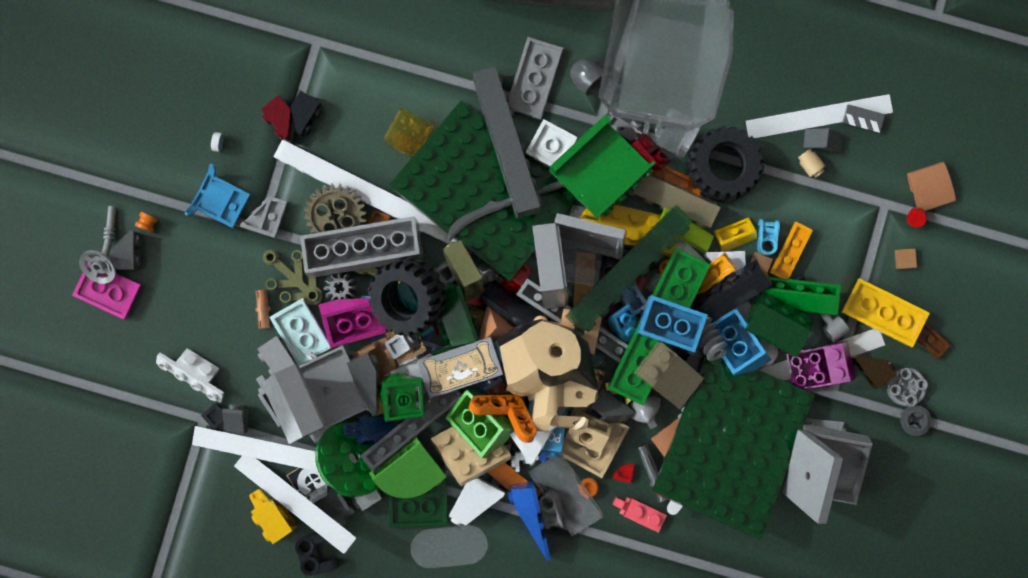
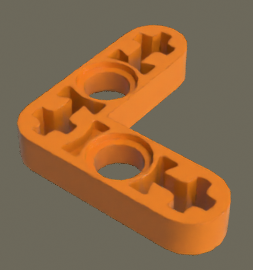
[469,395,537,443]

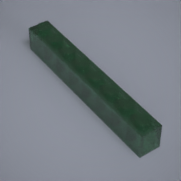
[565,205,692,333]

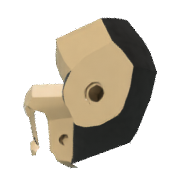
[497,319,599,432]

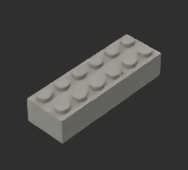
[300,216,424,278]

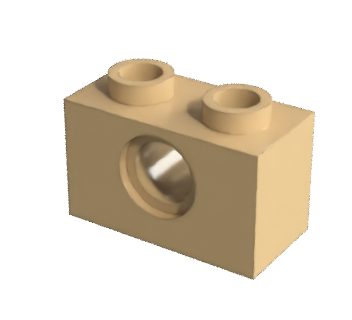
[565,410,613,453]

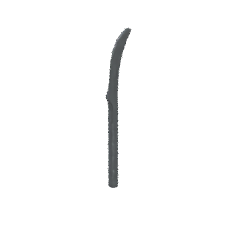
[447,181,565,241]

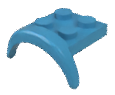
[185,164,251,228]

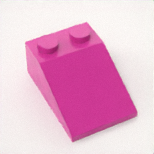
[319,298,386,348]

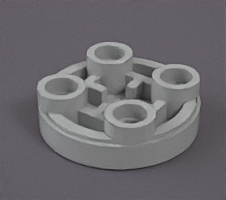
[887,368,928,406]

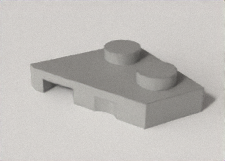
[240,196,288,238]

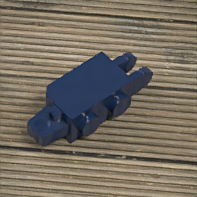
[343,414,405,445]

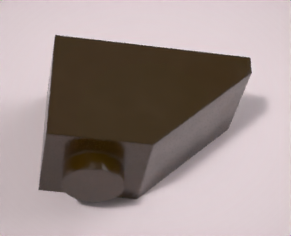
[851,355,896,389]

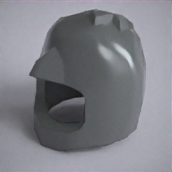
[570,58,612,96]

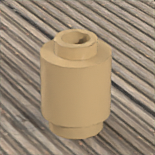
[798,149,826,178]

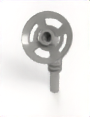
[79,206,116,284]

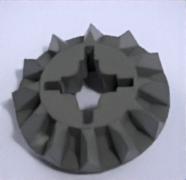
[899,405,931,436]

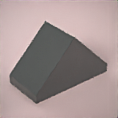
[803,128,844,153]

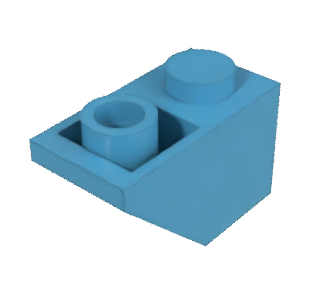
[607,304,637,343]

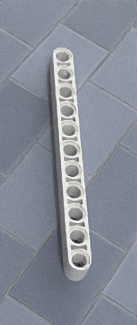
[274,140,457,244]

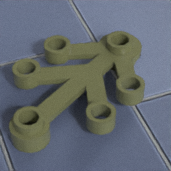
[263,250,323,305]

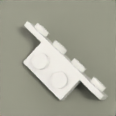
[156,349,224,403]

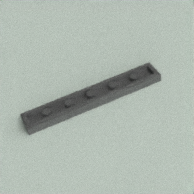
[360,389,462,471]

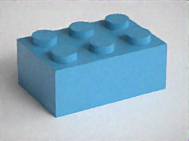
[636,295,708,353]

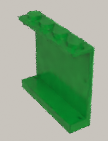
[549,114,655,220]

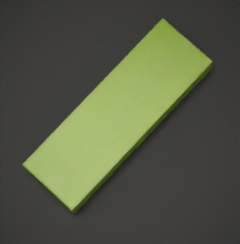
[657,207,714,253]

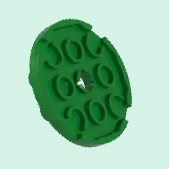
[315,420,379,497]

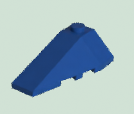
[508,481,551,561]

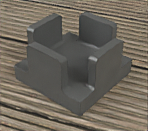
[304,484,355,526]

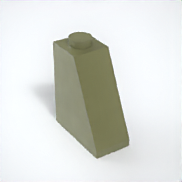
[443,240,483,302]

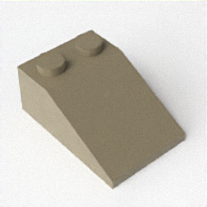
[634,342,704,409]

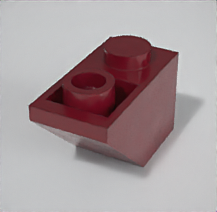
[261,95,293,142]
[631,133,671,171]

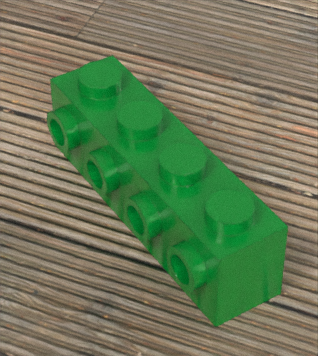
[760,277,841,315]

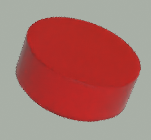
[907,207,927,228]

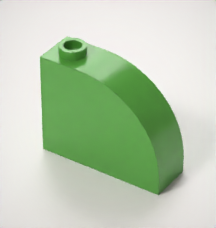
[369,437,446,498]

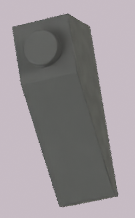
[346,350,380,416]

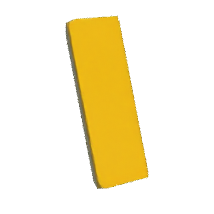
[714,217,757,252]

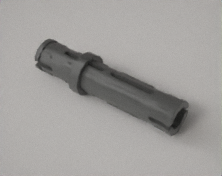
[637,444,668,502]

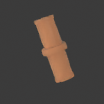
[255,290,271,329]

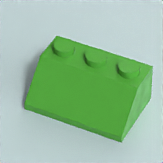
[446,389,515,458]

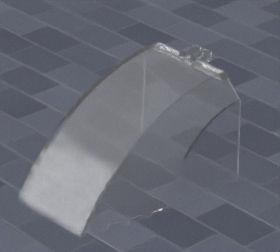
[598,0,734,136]

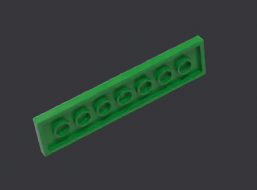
[607,247,711,406]

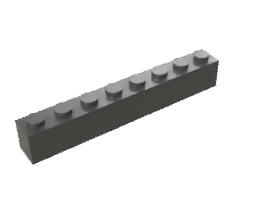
[473,67,542,219]

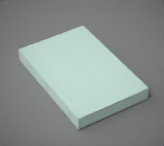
[269,298,331,365]

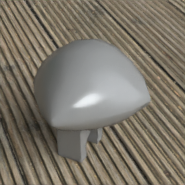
[630,395,661,429]

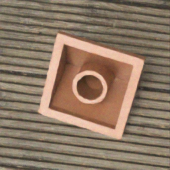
[478,306,517,343]

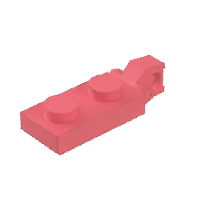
[613,497,667,533]

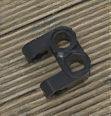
[295,532,340,576]

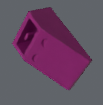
[786,341,856,389]

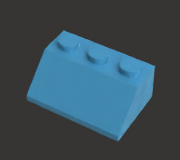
[713,308,772,376]

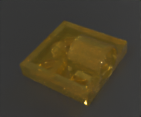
[382,107,433,158]

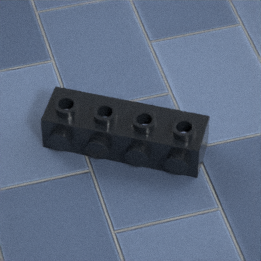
[692,259,773,324]

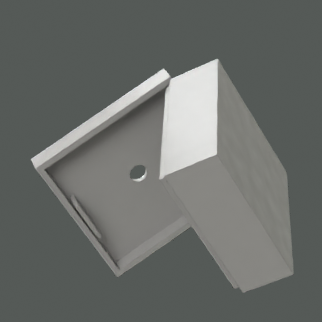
[532,213,625,309]
[262,345,369,444]
[782,424,873,524]

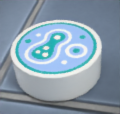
[211,132,223,152]

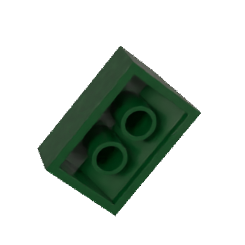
[436,282,479,347]
[746,292,813,358]

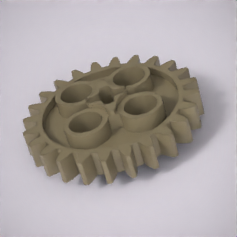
[304,183,367,233]

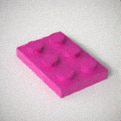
[72,262,142,320]

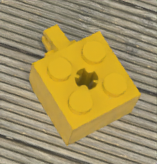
[249,489,298,544]

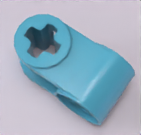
[757,219,780,257]

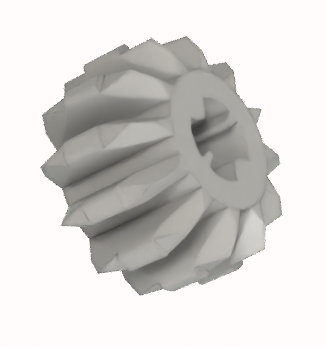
[324,273,357,301]

